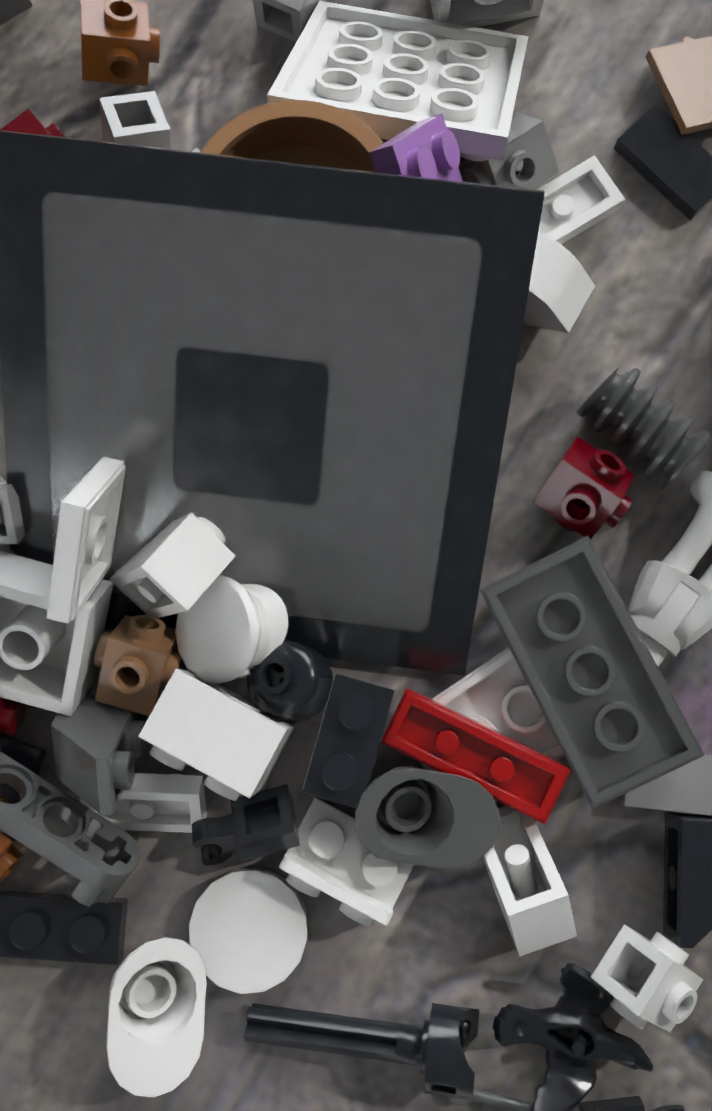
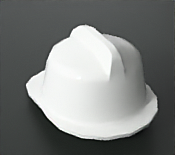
[106,937,207,1098]

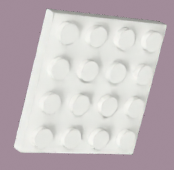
[267,1,529,161]

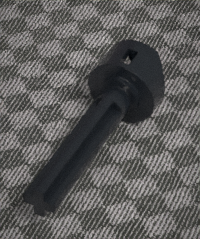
[244,1003,479,1101]

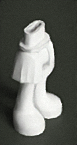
[628,470,712,667]

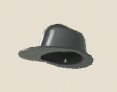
[355,766,499,869]

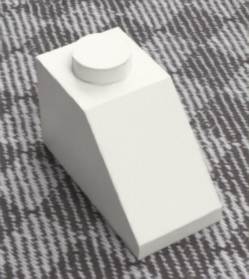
[109,512,236,618]
[483,805,577,957]

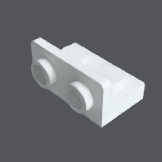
[279,797,414,926]

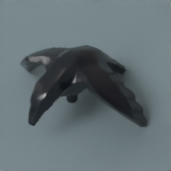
[492,963,653,1111]

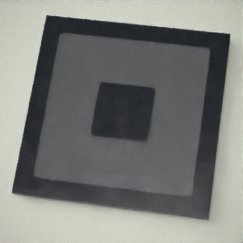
[0,130,545,676]

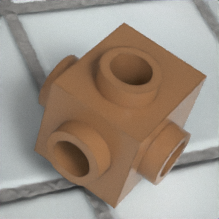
[94,615,184,716]

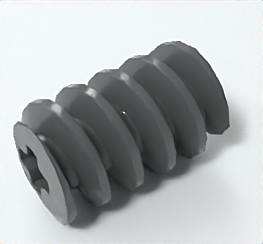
[576,367,710,491]

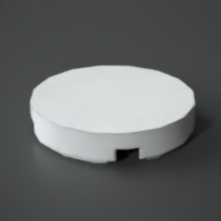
[189,868,308,994]

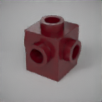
[532,436,635,540]

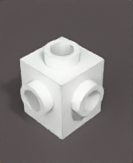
[591,924,704,1033]

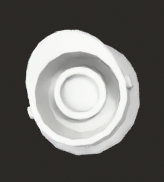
[175,575,288,684]

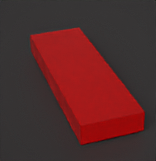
[380,687,571,825]

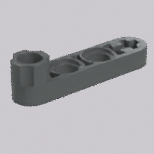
[0,751,140,907]

